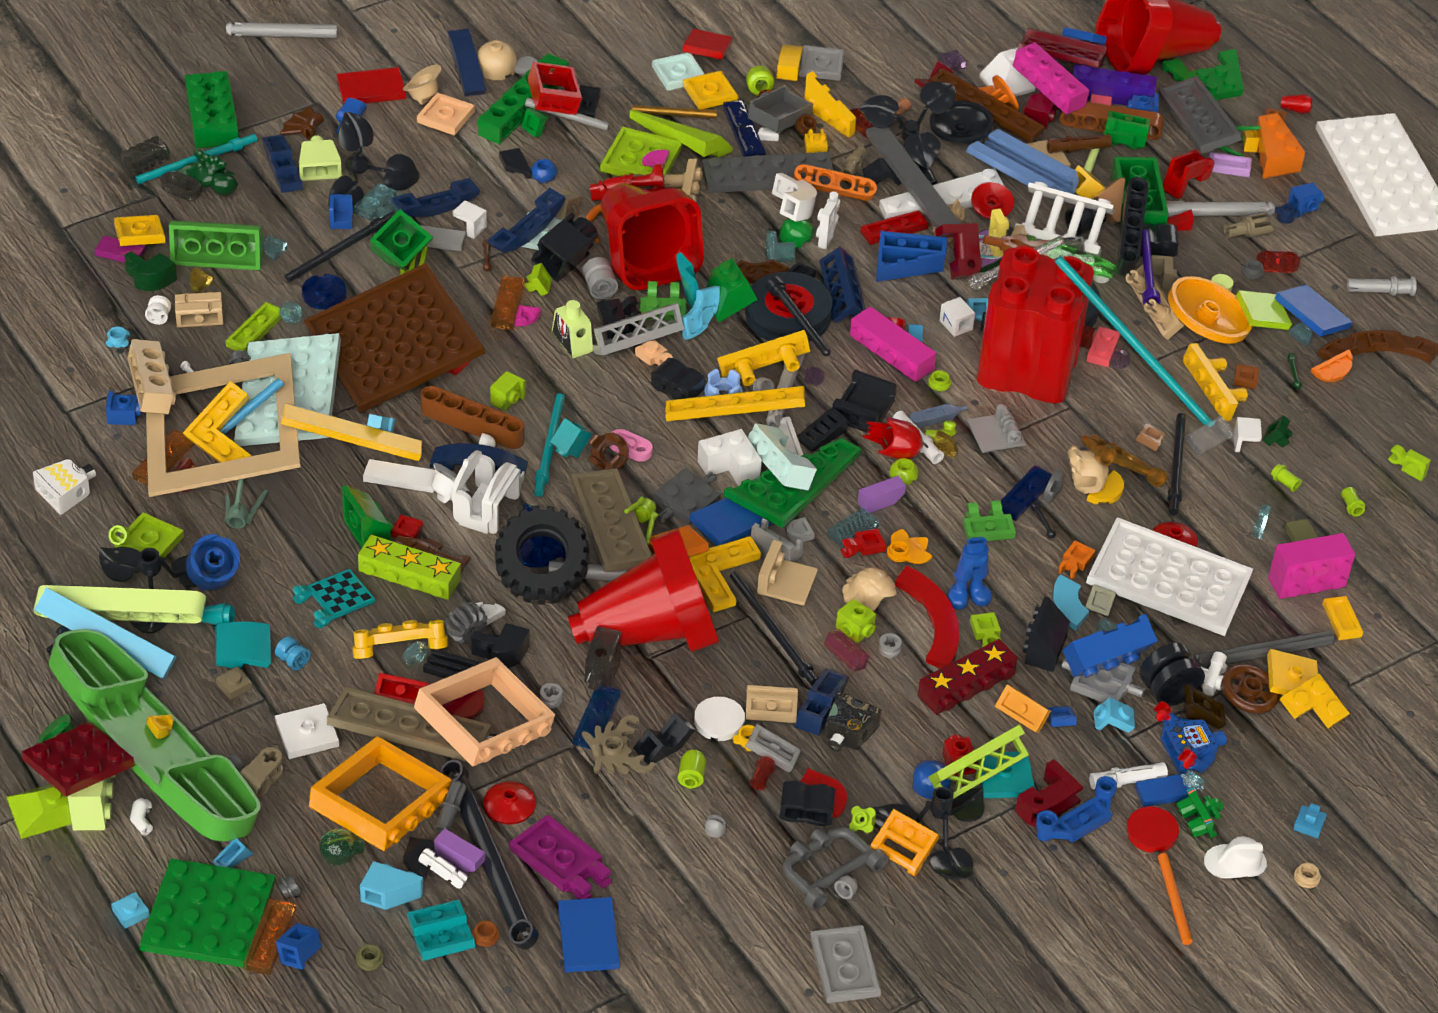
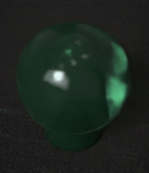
[319,829,364,866]

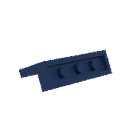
[819,246,866,323]

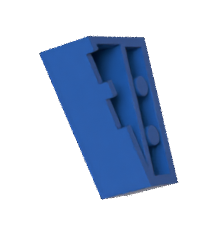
[876,231,947,282]

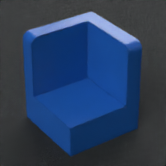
[329,194,353,229]

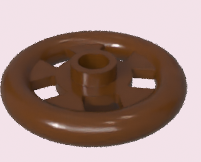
[1221,664,1279,714]

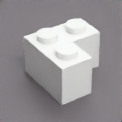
[697,429,762,486]

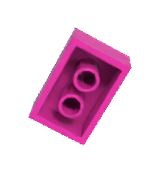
[1268,533,1355,599]

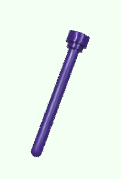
[1141,229,1161,306]

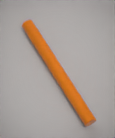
[1157,853,1193,945]

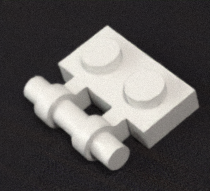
[816,192,840,249]

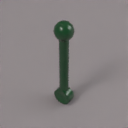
[1288,353,1302,389]

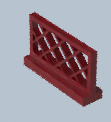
[1018,28,1108,68]

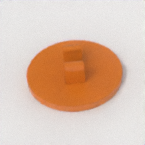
[992,75,1019,111]

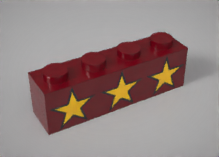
[918,639,1018,715]

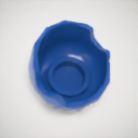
[913,760,952,799]

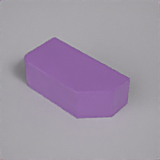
[858,476,906,514]
[434,829,486,873]

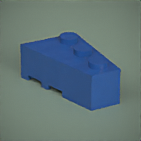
[1062,614,1158,678]

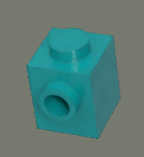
[550,418,593,458]

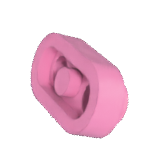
[609,429,653,462]

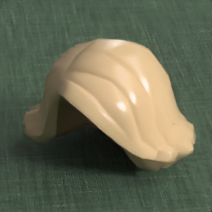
[1067,445,1109,494]
[842,567,897,611]

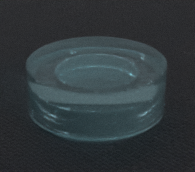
[402,641,427,667]

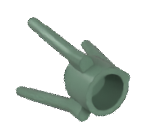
[224,479,268,529]

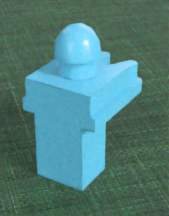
[367,414,396,433]

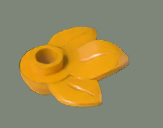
[887,529,932,564]

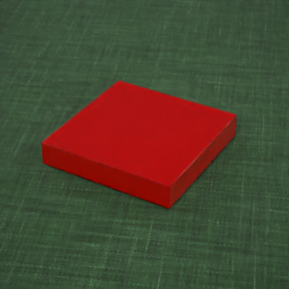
[682,29,733,59]

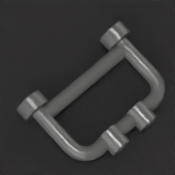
[783,827,889,911]

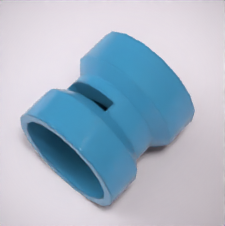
[275,636,311,671]

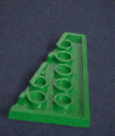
[723,438,861,528]

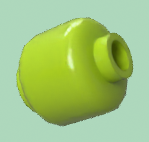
[746,65,774,96]

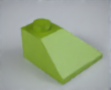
[7,784,72,839]

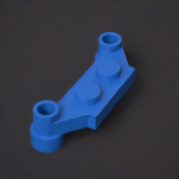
[1036,776,1117,843]

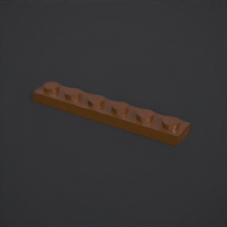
[930,68,1045,143]

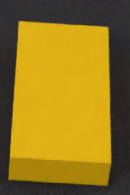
[1322,596,1363,640]

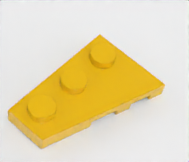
[805,71,856,138]

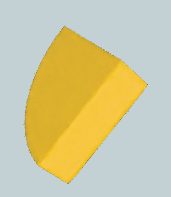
[146,714,174,739]

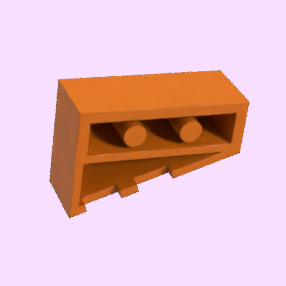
[1257,113,1305,179]

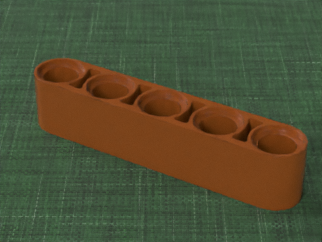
[1060,102,1164,140]
[421,386,524,449]

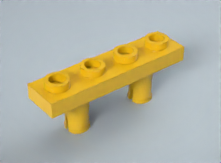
[717,330,810,386]
[1182,343,1248,421]

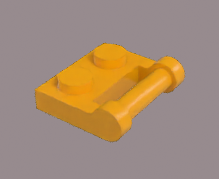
[870,809,939,877]

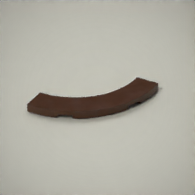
[1317,330,1438,363]

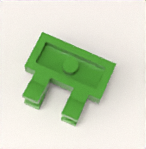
[640,281,686,321]
[963,500,1016,541]

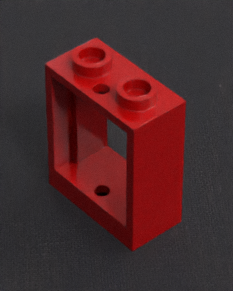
[528,62,582,115]

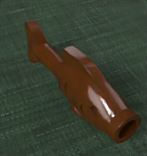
[395,535,470,573]

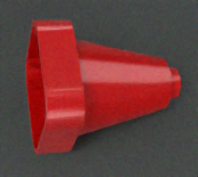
[1096,0,1221,75]
[601,183,704,290]
[568,528,719,653]

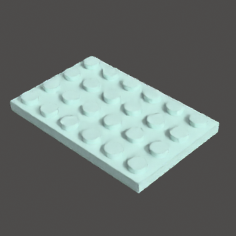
[234,333,341,446]

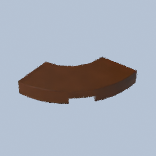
[737,259,790,284]

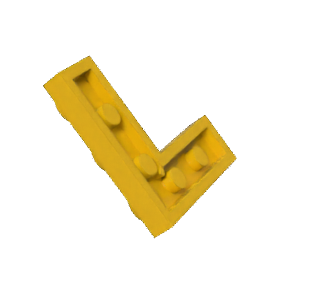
[183,381,251,463]
[689,536,761,613]

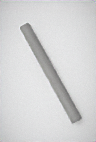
[525,98,609,131]

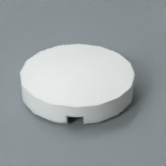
[694,697,745,741]

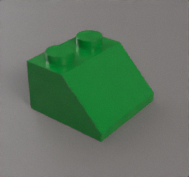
[370,209,433,269]
[706,258,758,322]
[342,485,393,548]

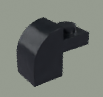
[471,623,529,668]

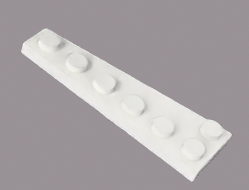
[879,168,1004,219]

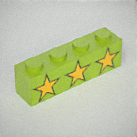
[358,535,461,600]

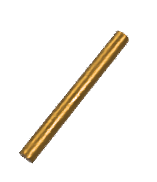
[632,105,717,119]

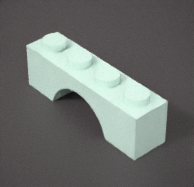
[748,423,817,490]

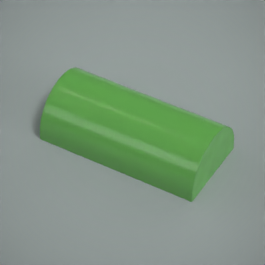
[169,220,264,270]

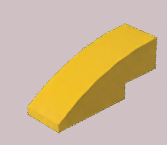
[777,44,803,81]

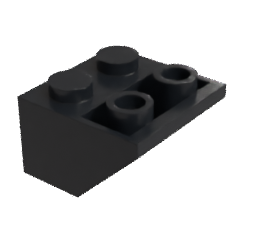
[1023,596,1070,672]

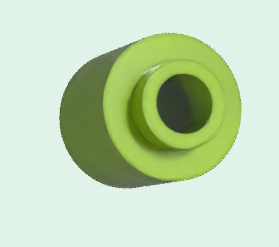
[678,750,706,788]

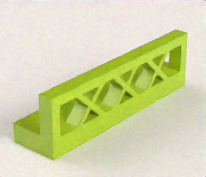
[928,724,1029,799]

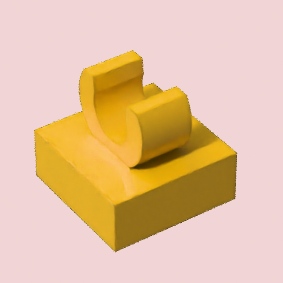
[804,129,828,153]

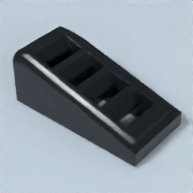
[797,408,847,452]

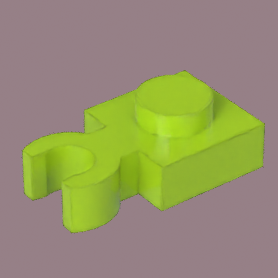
[1388,444,1431,481]
[970,612,1002,647]

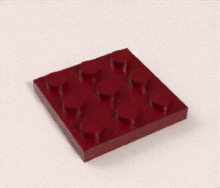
[22,722,135,797]

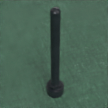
[766,276,831,357]

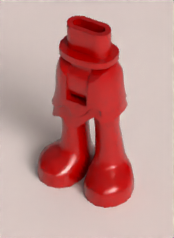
[590,164,665,202]

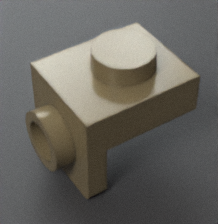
[1151,255,1177,291]

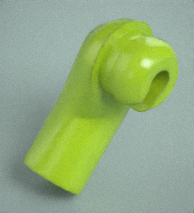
[925,420,957,442]

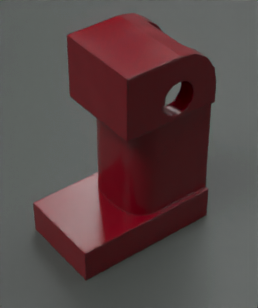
[935,223,982,280]
[1015,759,1083,827]

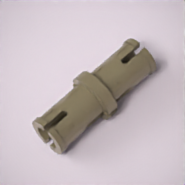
[841,146,868,175]

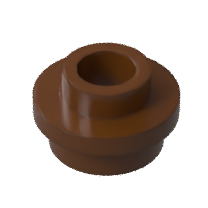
[796,115,817,135]

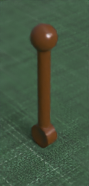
[482,239,491,271]

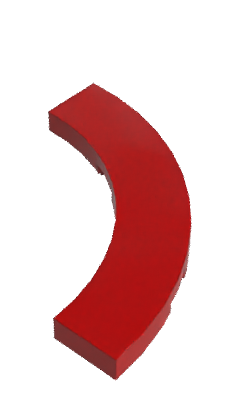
[895,565,959,669]

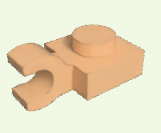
[635,339,673,366]

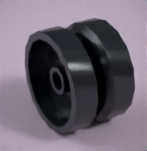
[1139,643,1205,706]

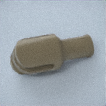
[1224,212,1274,239]

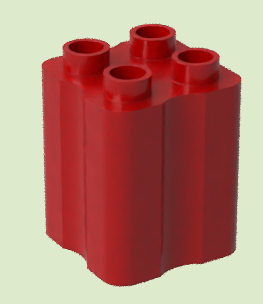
[977,246,1094,403]

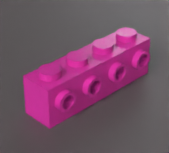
[1013,42,1089,114]
[850,307,937,382]

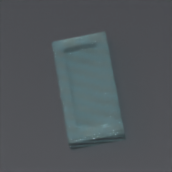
[827,508,879,548]

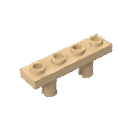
[664,159,702,203]
[1125,264,1184,340]

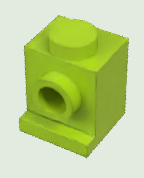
[490,371,526,411]

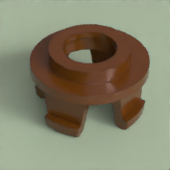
[589,432,629,470]

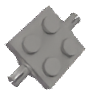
[1061,658,1145,702]

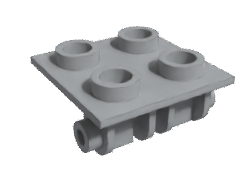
[967,404,1026,453]

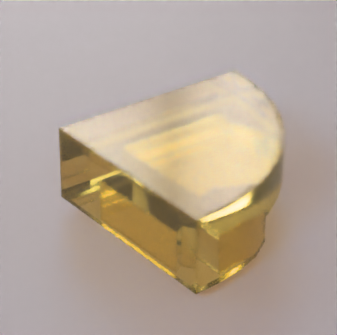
[190,267,213,293]
[934,430,958,458]

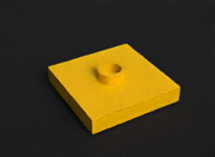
[683,71,738,109]
[114,215,165,246]
[1267,649,1318,695]

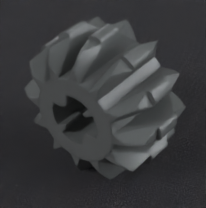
[444,601,488,644]

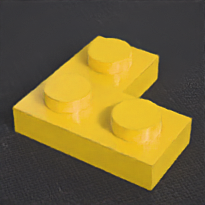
[1279,674,1350,729]

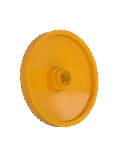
[1168,276,1252,344]

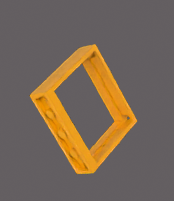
[309,736,452,851]

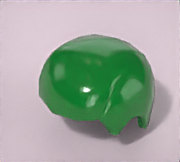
[779,218,814,248]

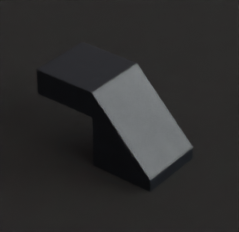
[862,158,902,186]
[633,712,695,765]

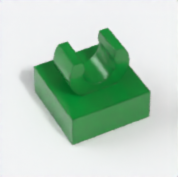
[521,108,549,137]

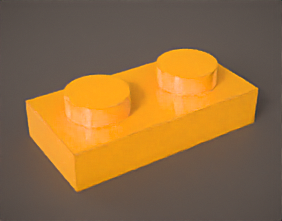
[995,685,1051,733]

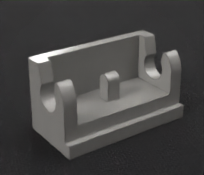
[751,518,804,562]

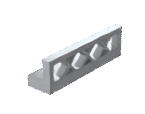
[593,303,685,356]

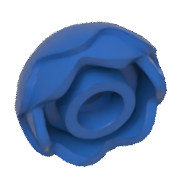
[531,159,558,183]

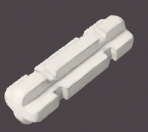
[418,848,468,889]

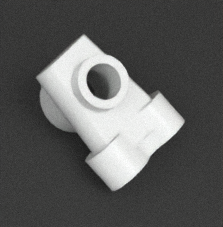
[1201,652,1227,696]

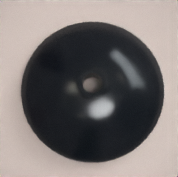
[930,101,993,144]

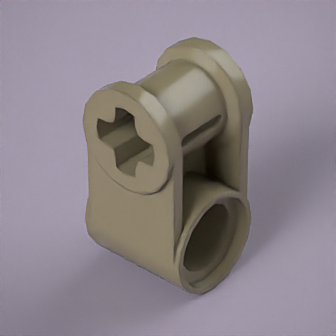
[240,747,283,798]

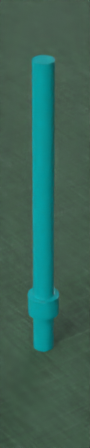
[135,134,258,184]
[534,393,565,497]

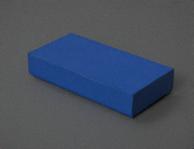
[1062,27,1107,45]
[1135,774,1191,807]

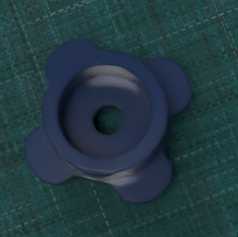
[1274,203,1300,224]

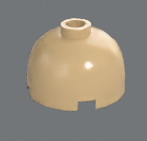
[477,40,517,80]

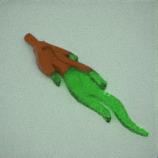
[983,234,1125,279]

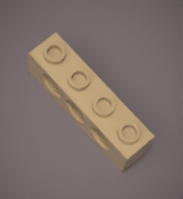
[127,339,176,414]

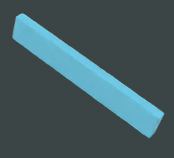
[34,588,177,679]

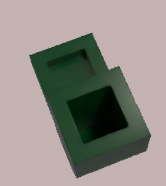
[124,251,177,291]

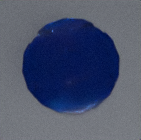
[302,274,347,310]

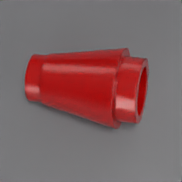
[1281,94,1313,115]

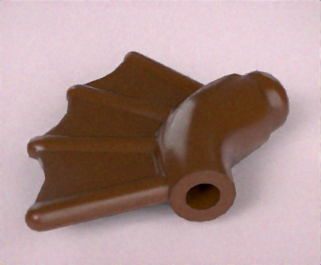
[280,106,324,139]

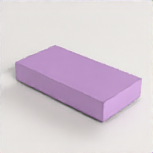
[1208,152,1252,177]

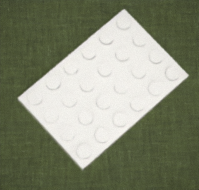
[1086,517,1253,636]

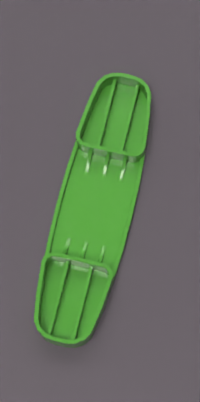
[49,629,260,842]

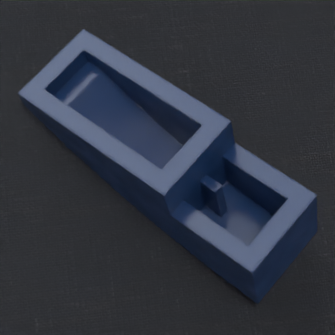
[795,668,849,736]

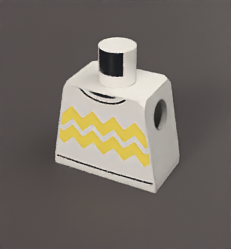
[33,459,96,515]

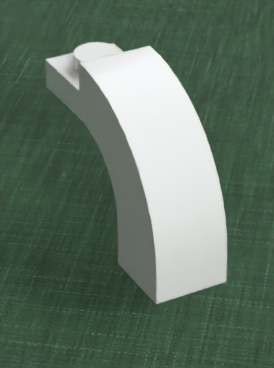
[772,173,817,221]

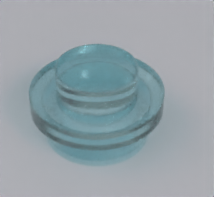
[280,302,302,324]
[1180,769,1206,791]

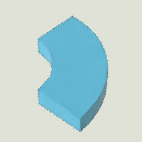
[681,285,720,340]
[1052,574,1090,631]

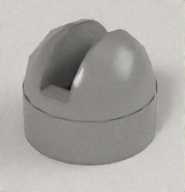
[705,814,726,838]
[834,875,858,899]

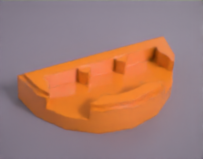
[1310,349,1353,382]

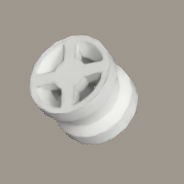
[145,295,171,325]

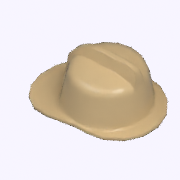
[403,65,442,105]

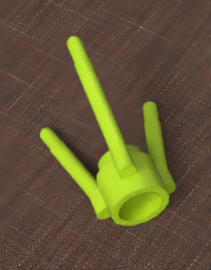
[624,497,658,545]

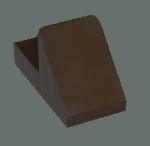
[1184,685,1226,729]

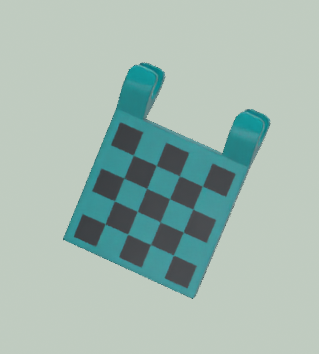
[293,569,376,629]

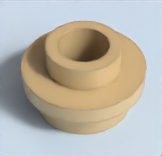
[1294,863,1321,888]

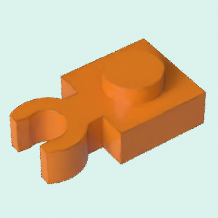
[1058,540,1096,580]

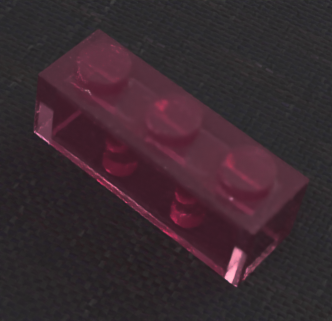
[824,629,870,671]

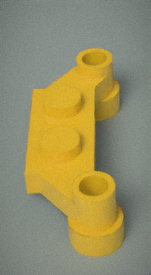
[352,620,449,659]

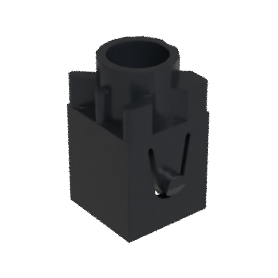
[531,213,598,283]

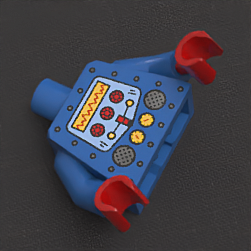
[1153,701,1227,774]

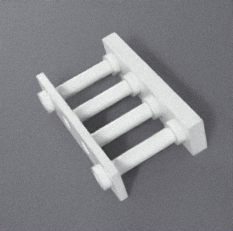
[1014,182,1114,260]

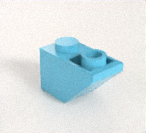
[360,861,424,910]

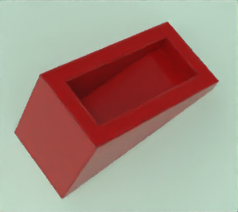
[1167,209,1194,231]

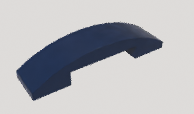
[392,178,480,217]
[487,188,566,253]
[430,443,528,477]

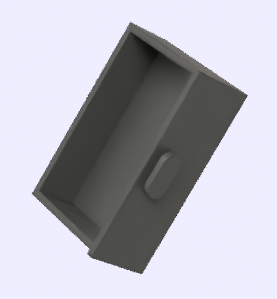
[748,85,814,133]

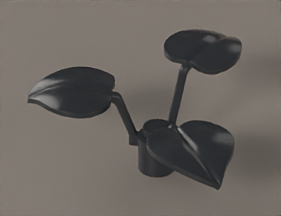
[859,81,956,170]
[328,112,419,211]
[99,547,216,633]
[871,787,985,879]

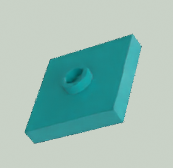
[977,751,1035,799]

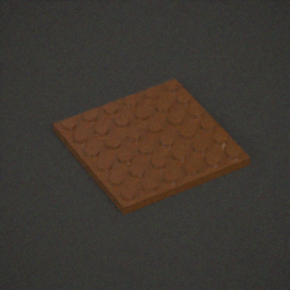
[303,263,486,413]

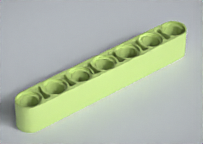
[33,585,206,624]

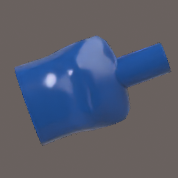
[336,98,367,134]

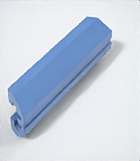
[966,129,1079,203]

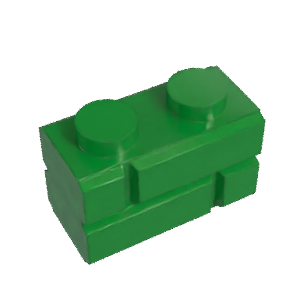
[1103,110,1150,150]

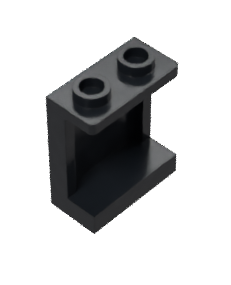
[832,370,897,433]

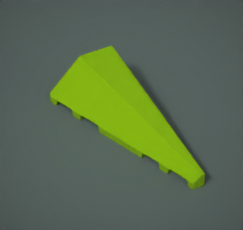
[629,109,733,158]

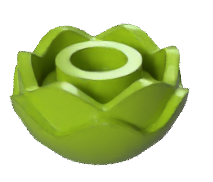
[889,458,918,485]

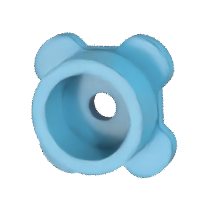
[106,327,130,348]

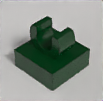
[1263,415,1293,447]

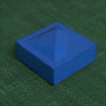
[1047,706,1077,727]

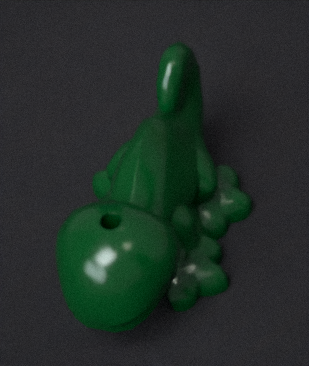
[177,149,238,196]

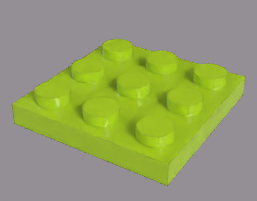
[600,127,683,178]

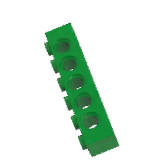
[477,53,569,145]

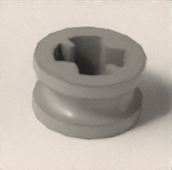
[879,633,902,658]
[540,683,563,708]

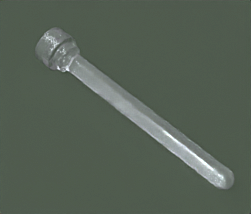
[968,236,1065,292]

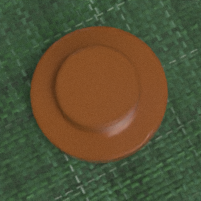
[472,921,499,947]

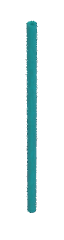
[1054,255,1214,429]

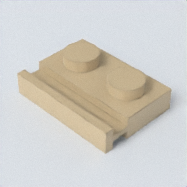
[745,685,798,723]

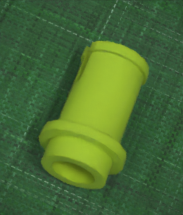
[1271,464,1302,492]
[1341,487,1365,517]

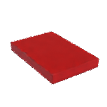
[336,67,406,105]

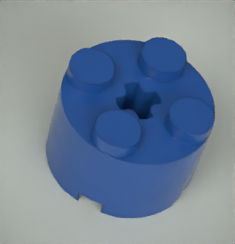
[186,534,240,591]

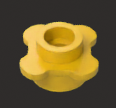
[733,725,763,751]

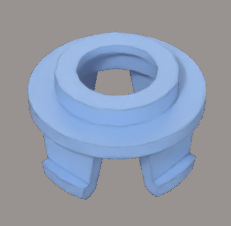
[704,369,743,396]

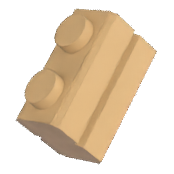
[175,292,223,328]

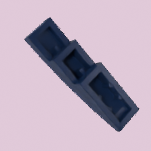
[448,29,486,97]
[262,134,303,193]

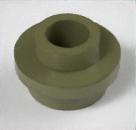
[356,944,384,971]

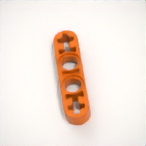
[793,164,877,201]

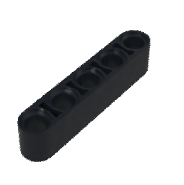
[1116,177,1148,276]

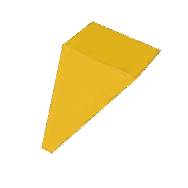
[1242,130,1259,153]

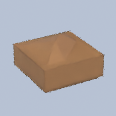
[1136,423,1166,451]

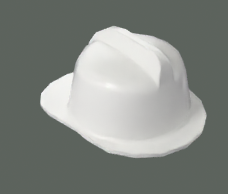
[431,463,470,503]
[1204,836,1267,878]

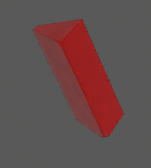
[374,672,430,705]

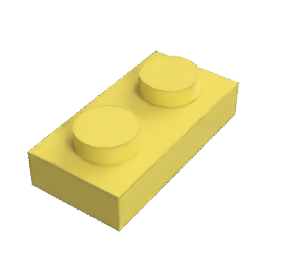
[988,209,1009,257]

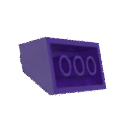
[1073,65,1157,106]

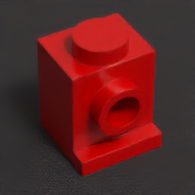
[942,735,977,776]

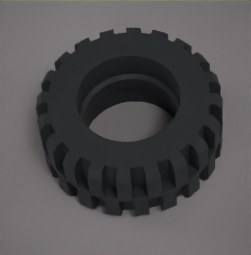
[495,505,590,605]

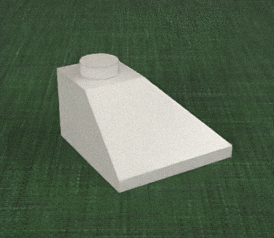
[979,48,1036,97]

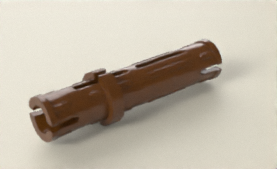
[1047,134,1112,153]

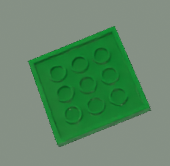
[140,858,276,968]

